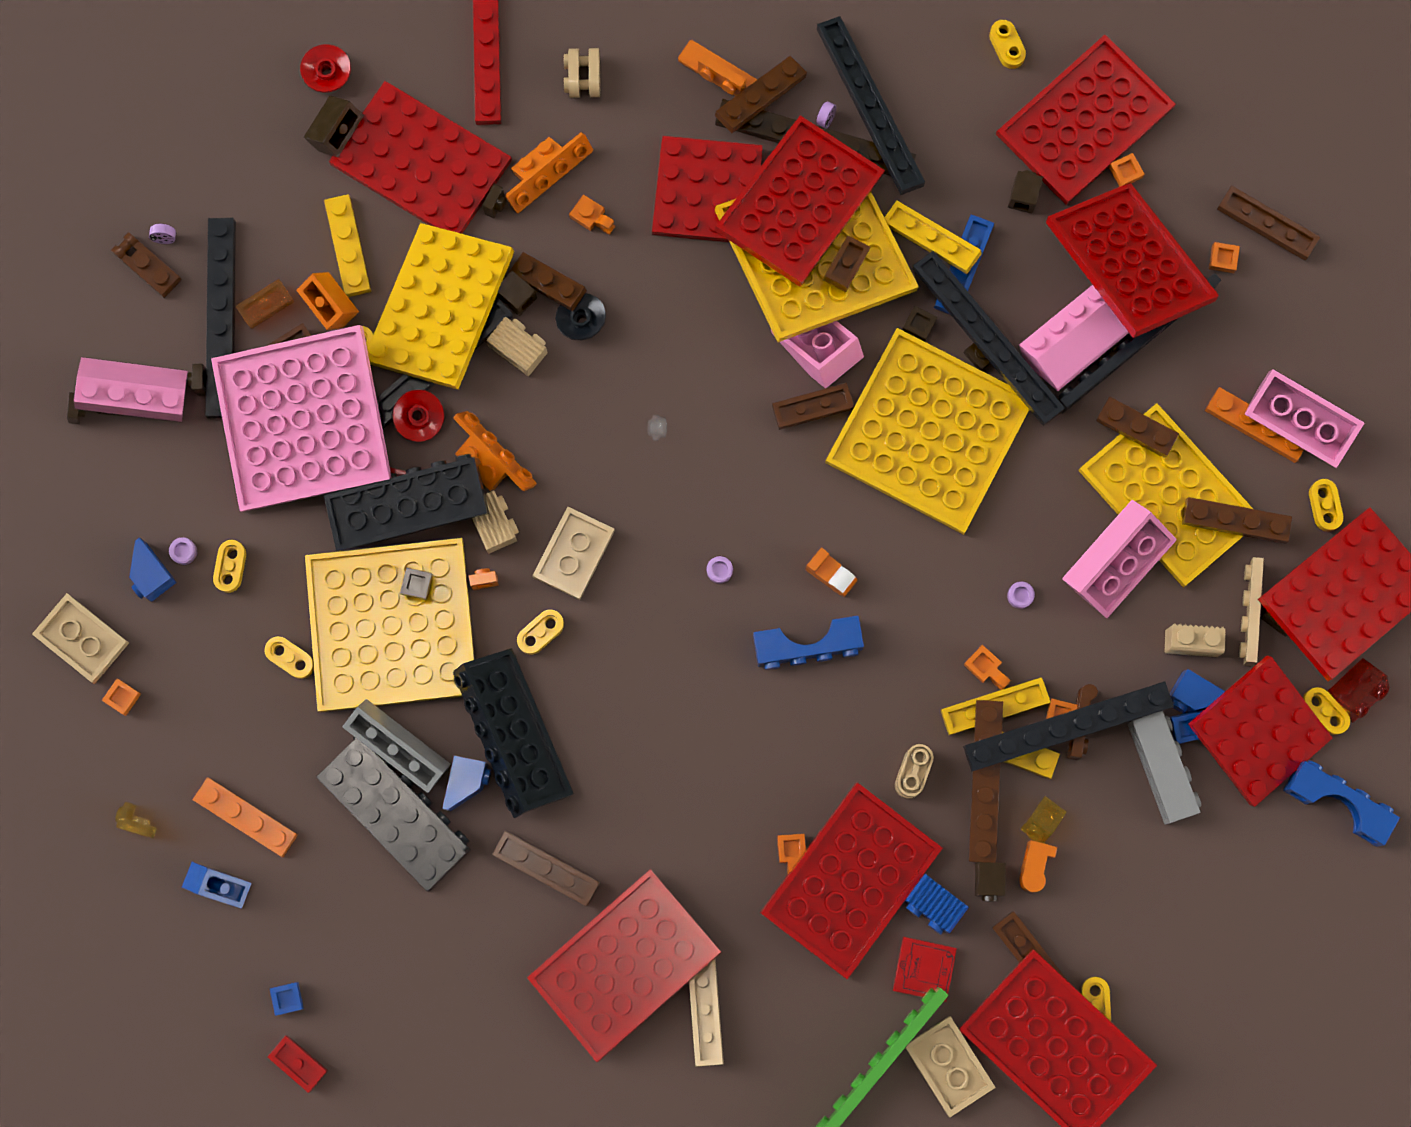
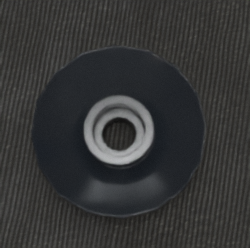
[555,293,606,341]

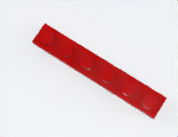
[473,0,501,125]

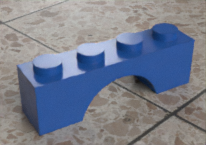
[753,616,864,670]
[1283,760,1400,847]

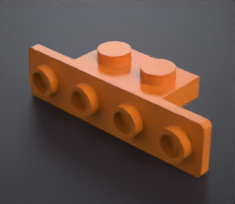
[678,40,757,96]
[505,132,593,213]
[453,411,537,491]

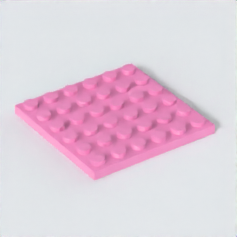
[211,325,392,512]

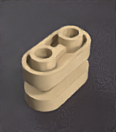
[564,48,600,98]
[895,744,934,799]

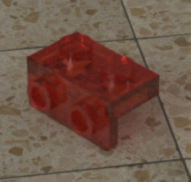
[1328,658,1390,723]

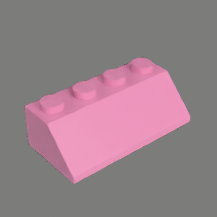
[1019,285,1129,391]
[74,357,188,422]
[1245,369,1365,468]
[1062,500,1177,618]

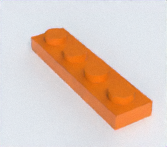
[1205,387,1304,463]
[192,777,298,857]

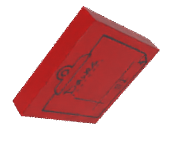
[892,937,957,1002]

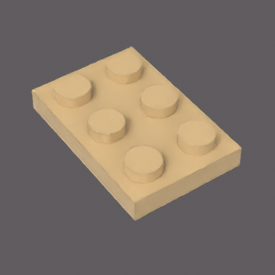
[533,507,615,600]
[32,593,129,684]
[905,1016,996,1118]

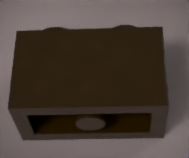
[304,96,364,157]

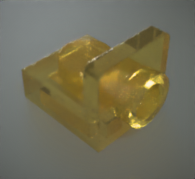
[1021,796,1067,843]
[115,802,157,838]

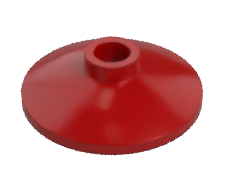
[300,44,351,93]
[392,390,444,442]

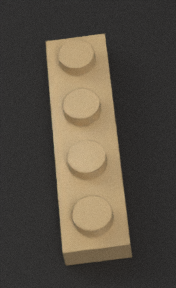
[1239,557,1264,666]
[689,959,724,1067]

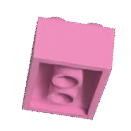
[771,321,864,389]

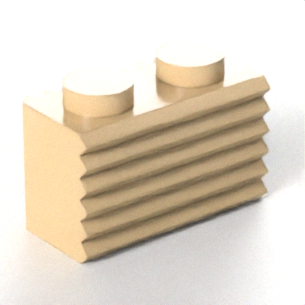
[486,317,548,377]
[472,490,519,554]
[1165,623,1225,657]

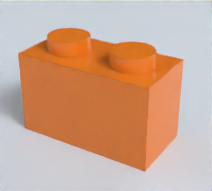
[296,272,359,330]

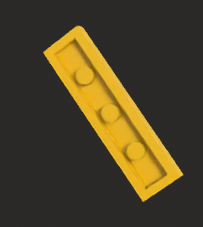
[324,194,371,297]
[884,201,982,274]
[940,677,1051,735]

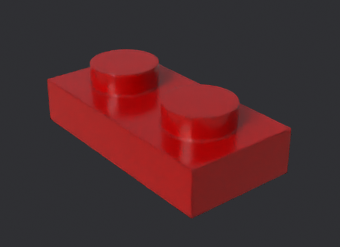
[267,1035,328,1093]

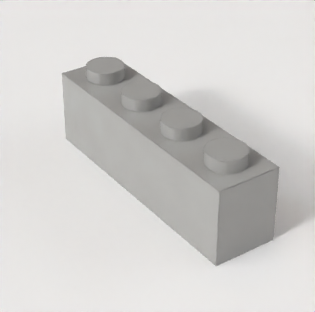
[342,699,451,793]
[1128,711,1201,824]

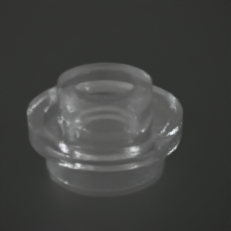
[648,415,667,441]

